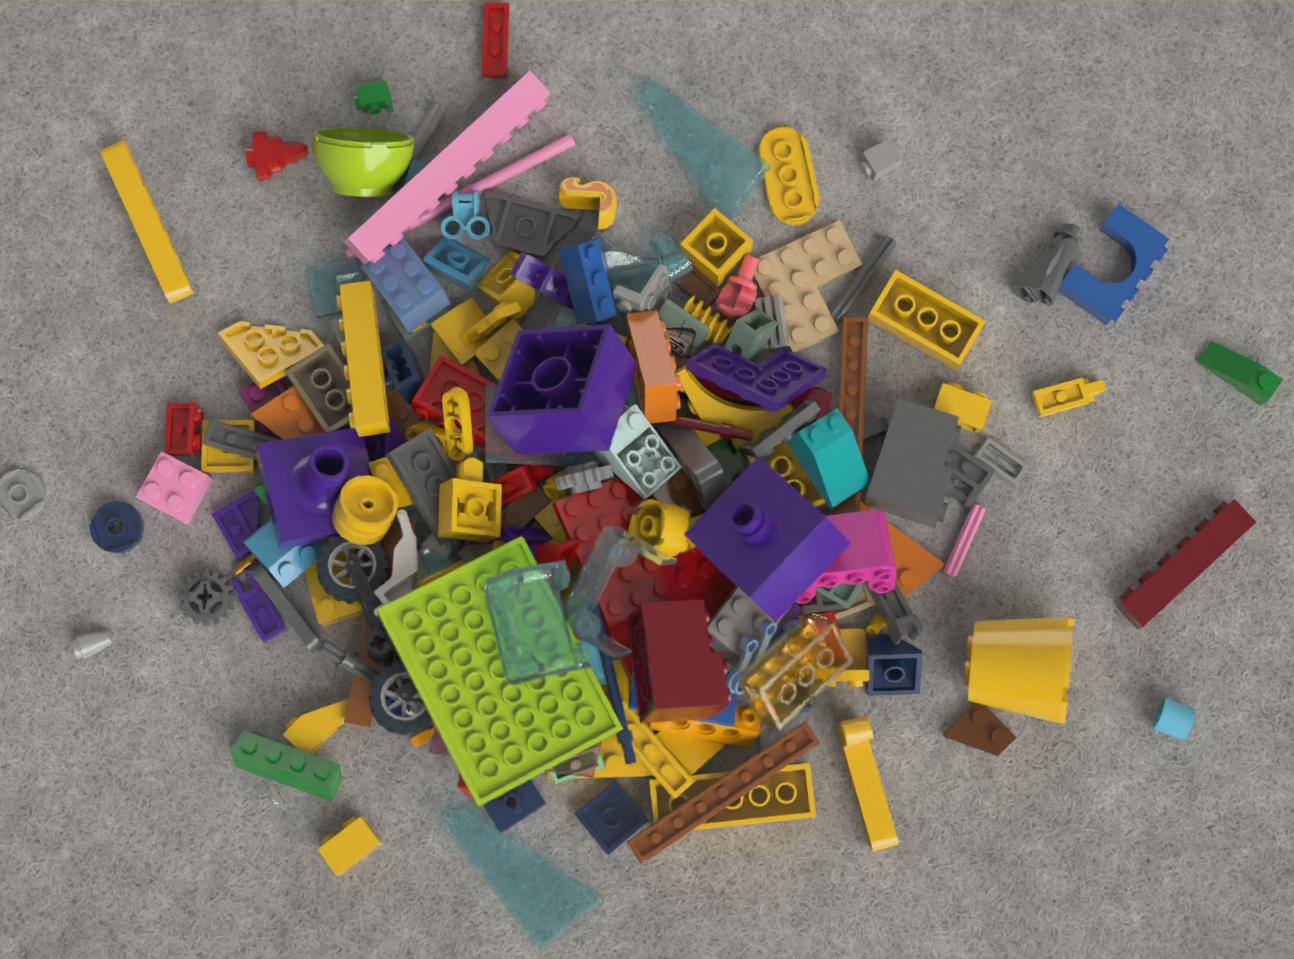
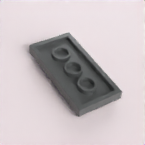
[386,428,463,546]

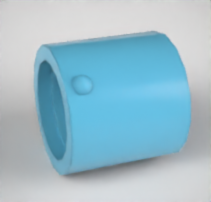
[1152,696,1196,741]

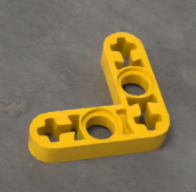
[405,387,473,461]

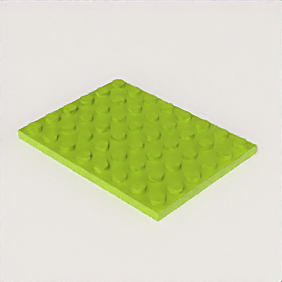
[376,536,623,807]

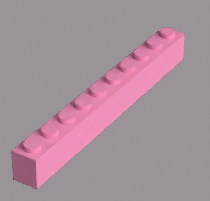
[343,71,550,265]

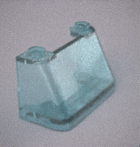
[485,560,591,685]

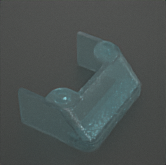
[563,526,677,658]

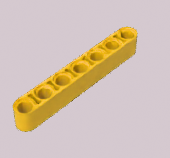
[100,139,194,304]

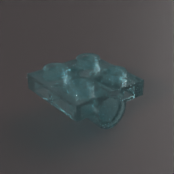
[306,257,362,319]

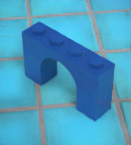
[1058,204,1169,325]

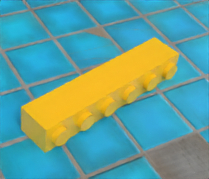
[336,280,390,437]

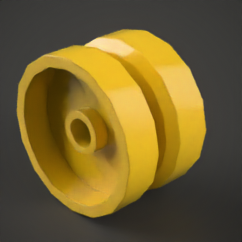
[332,475,398,545]

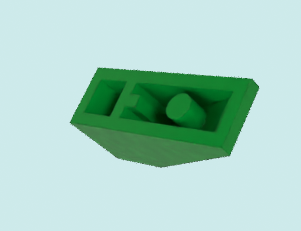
[1196,341,1283,406]

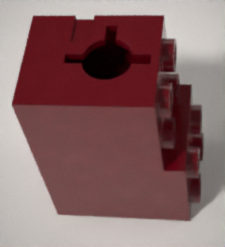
[626,600,731,724]

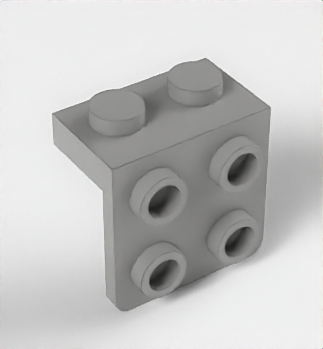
[613,264,673,324]

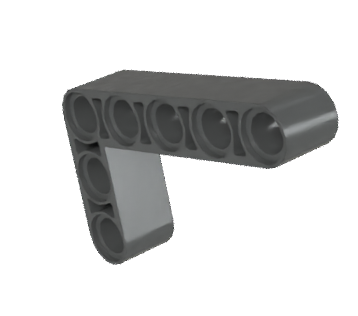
[651,412,728,514]

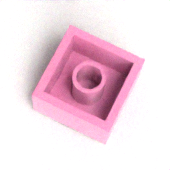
[136,451,213,525]

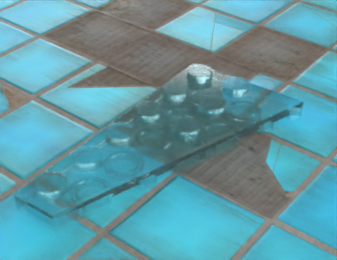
[635,78,772,221]
[441,808,604,952]

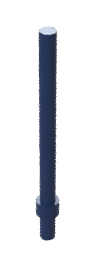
[589,604,636,765]

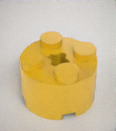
[629,499,690,558]

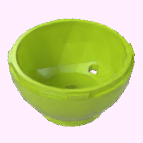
[311,128,415,197]

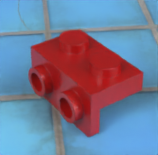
[164,401,204,456]

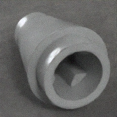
[70,630,112,660]

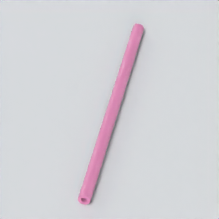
[344,134,575,261]

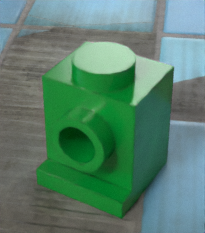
[354,80,394,115]

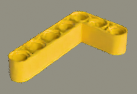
[836,715,898,852]

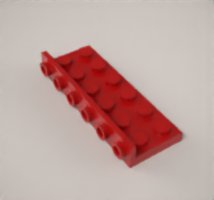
[412,355,566,482]

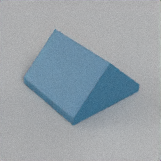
[423,237,490,293]

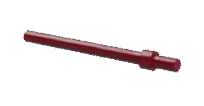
[623,404,754,441]

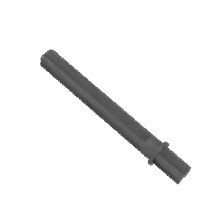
[317,639,434,724]

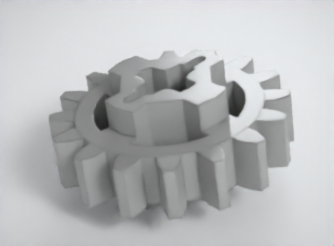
[555,461,614,494]

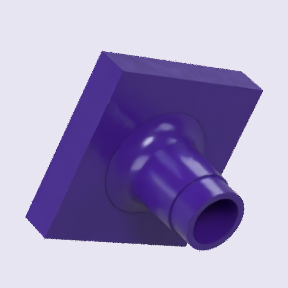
[255,428,373,549]

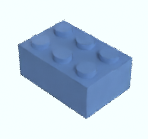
[361,238,451,333]

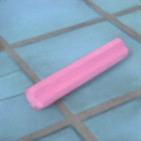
[943,504,985,577]

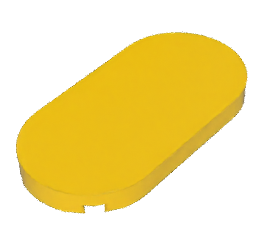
[758,127,819,226]

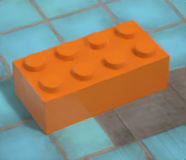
[626,310,681,424]

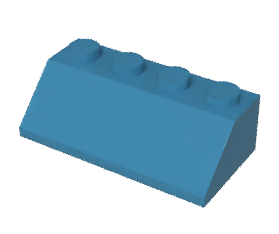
[244,474,328,588]

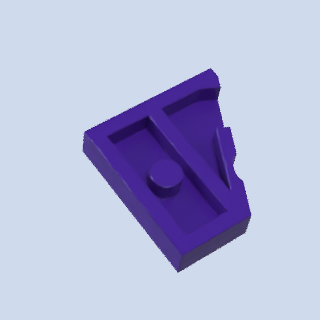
[212,490,260,560]

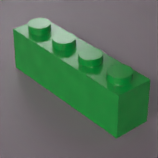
[231,730,343,801]

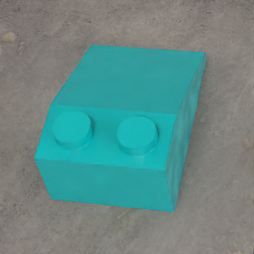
[786,408,871,509]

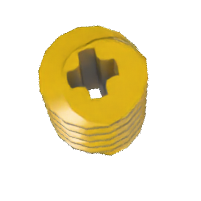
[683,295,734,346]

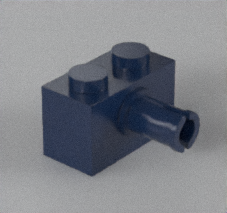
[381,338,425,403]
[483,779,547,833]

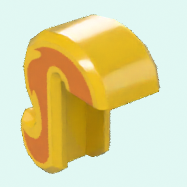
[559,177,617,230]

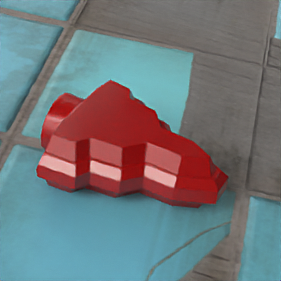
[245,131,309,181]

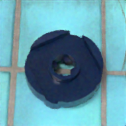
[90,501,144,554]

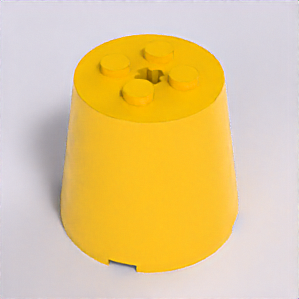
[964,616,1074,724]

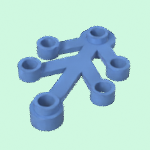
[726,619,807,694]

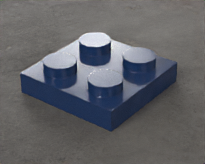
[574,780,649,855]

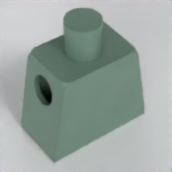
[724,309,778,361]

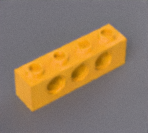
[648,705,761,748]

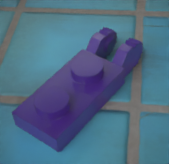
[230,568,287,643]

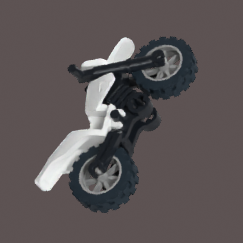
[316,510,432,735]

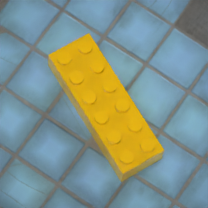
[649,763,816,830]

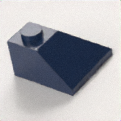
[865,634,922,696]

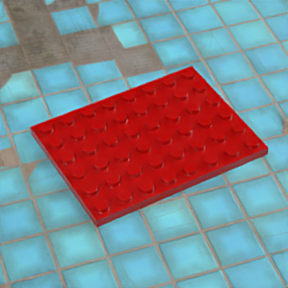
[552,477,736,684]

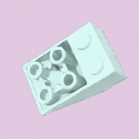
[594,404,682,499]

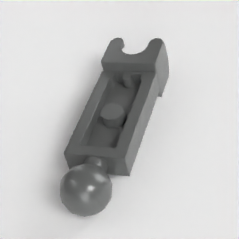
[865,581,923,645]

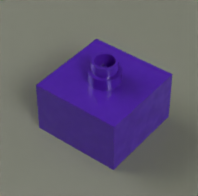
[487,324,637,454]
[684,456,851,622]

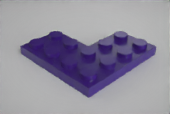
[686,343,827,412]

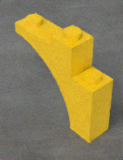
[676,365,800,451]

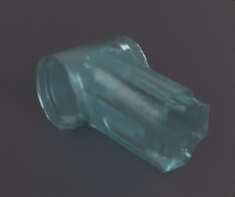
[648,232,694,283]

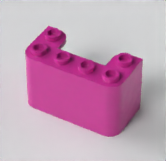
[795,510,896,604]

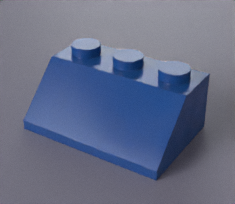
[559,237,619,325]

